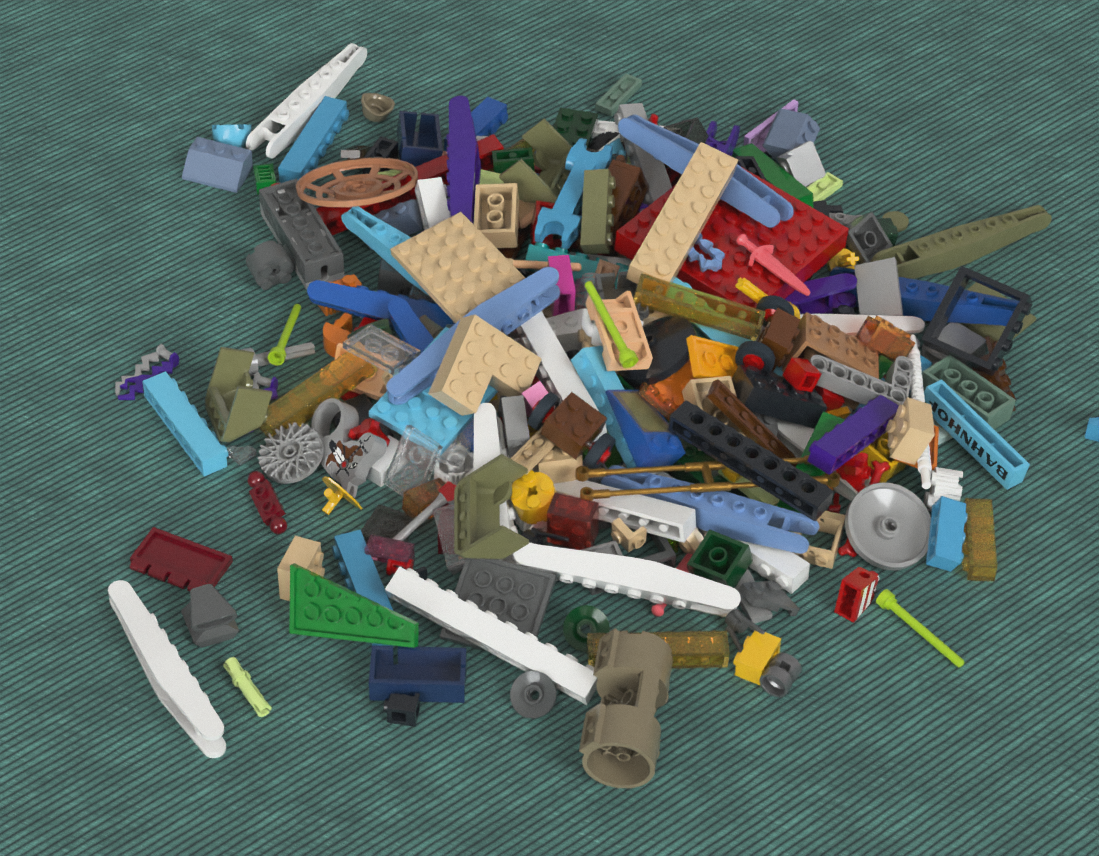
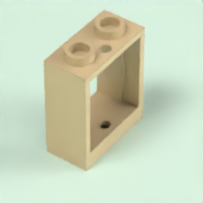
[792,511,845,569]

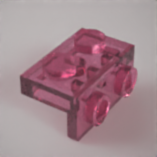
[365,535,415,563]

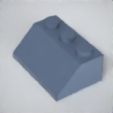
[762,108,820,164]
[182,137,253,193]
[363,199,423,250]

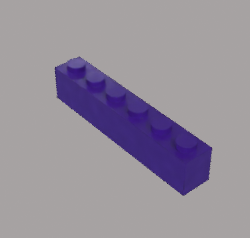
[807,395,899,475]

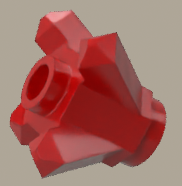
[348,418,390,447]
[836,452,874,493]

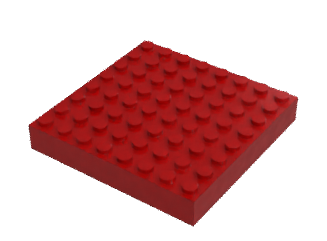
[614,167,849,330]

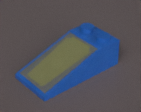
[605,389,685,468]

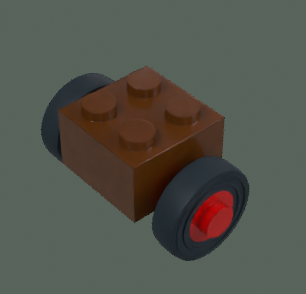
[735,295,801,372]
[528,392,616,469]

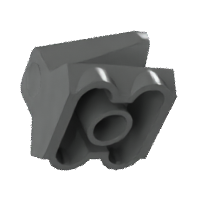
[181,584,239,648]

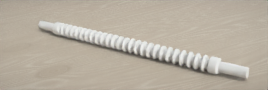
[907,334,932,489]

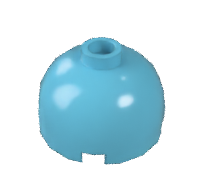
[212,124,251,148]

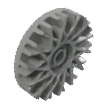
[258,422,324,484]

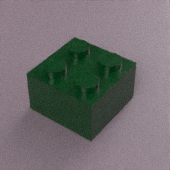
[687,530,753,588]

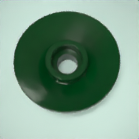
[563,605,610,652]

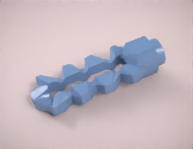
[688,233,725,273]

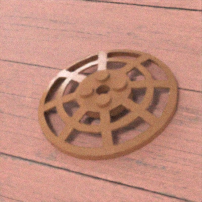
[296,157,418,207]

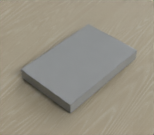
[854,257,903,316]

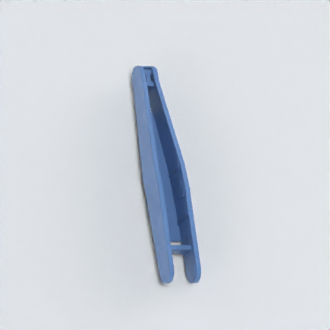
[618,114,794,228]
[386,267,560,405]
[601,465,820,554]

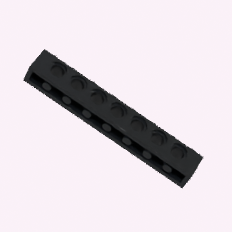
[668,400,833,521]

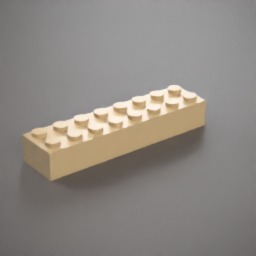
[626,142,738,297]

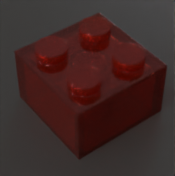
[547,493,599,550]

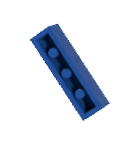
[444,97,508,151]

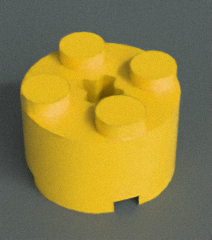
[510,470,559,524]

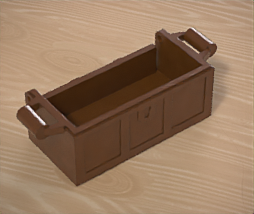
[575,155,649,257]

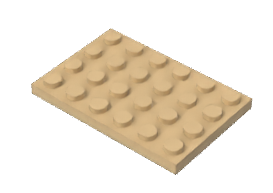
[390,212,525,323]

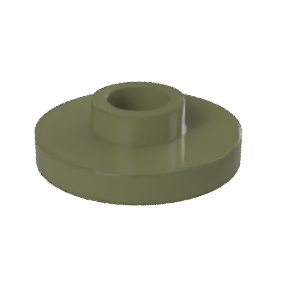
[882,211,909,232]

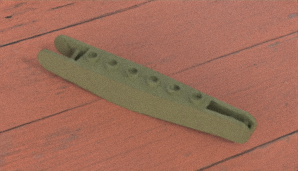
[871,205,1052,279]

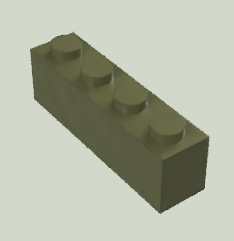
[580,169,616,254]

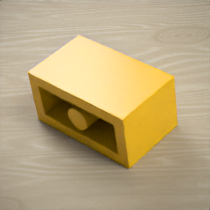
[733,630,781,686]

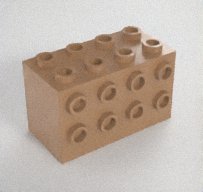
[782,312,879,410]

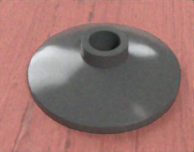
[510,671,557,719]

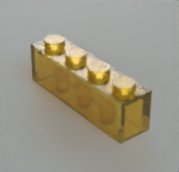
[962,498,997,582]

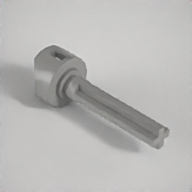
[240,342,315,377]

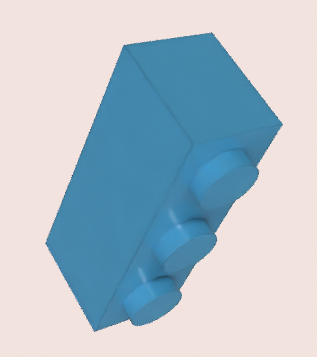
[926,496,968,572]

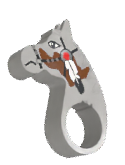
[311,398,387,498]

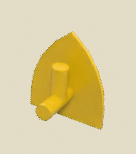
[322,476,363,515]

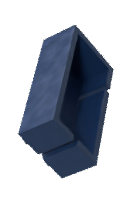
[397,111,443,167]
[369,645,467,703]

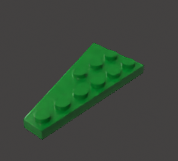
[289,563,419,648]

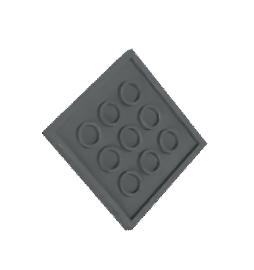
[440,558,557,652]

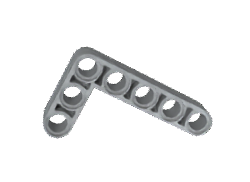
[809,355,913,405]

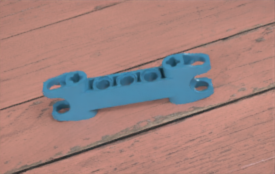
[535,138,613,249]

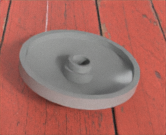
[845,483,931,570]

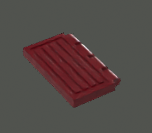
[130,527,233,591]

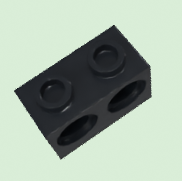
[363,136,399,174]

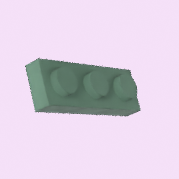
[595,74,642,117]

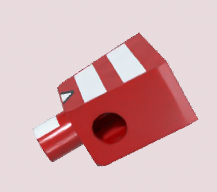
[834,567,879,623]

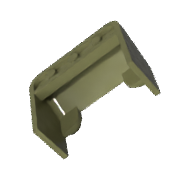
[499,118,572,203]
[205,347,272,443]
[454,454,529,559]

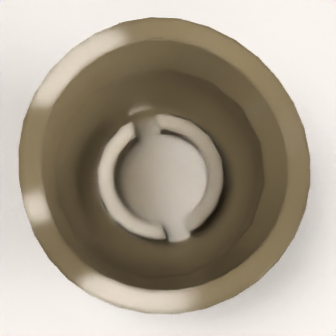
[361,93,395,122]

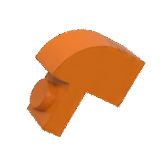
[323,313,355,358]

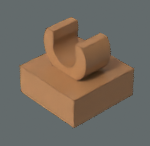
[593,259,620,283]

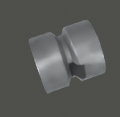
[760,652,802,697]

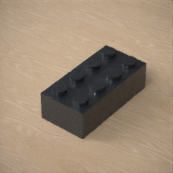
[732,364,828,429]

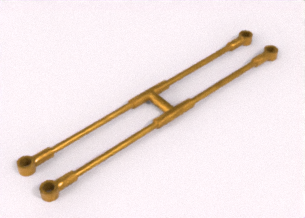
[575,455,840,503]

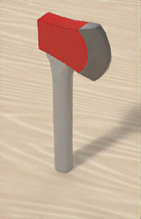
[391,481,456,546]

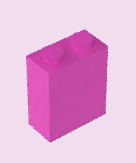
[548,255,576,317]

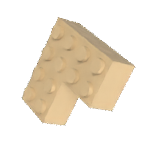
[428,315,542,416]

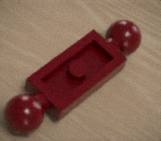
[247,471,287,534]

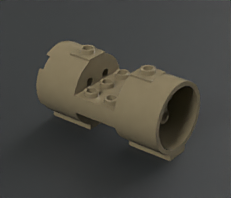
[579,628,673,788]

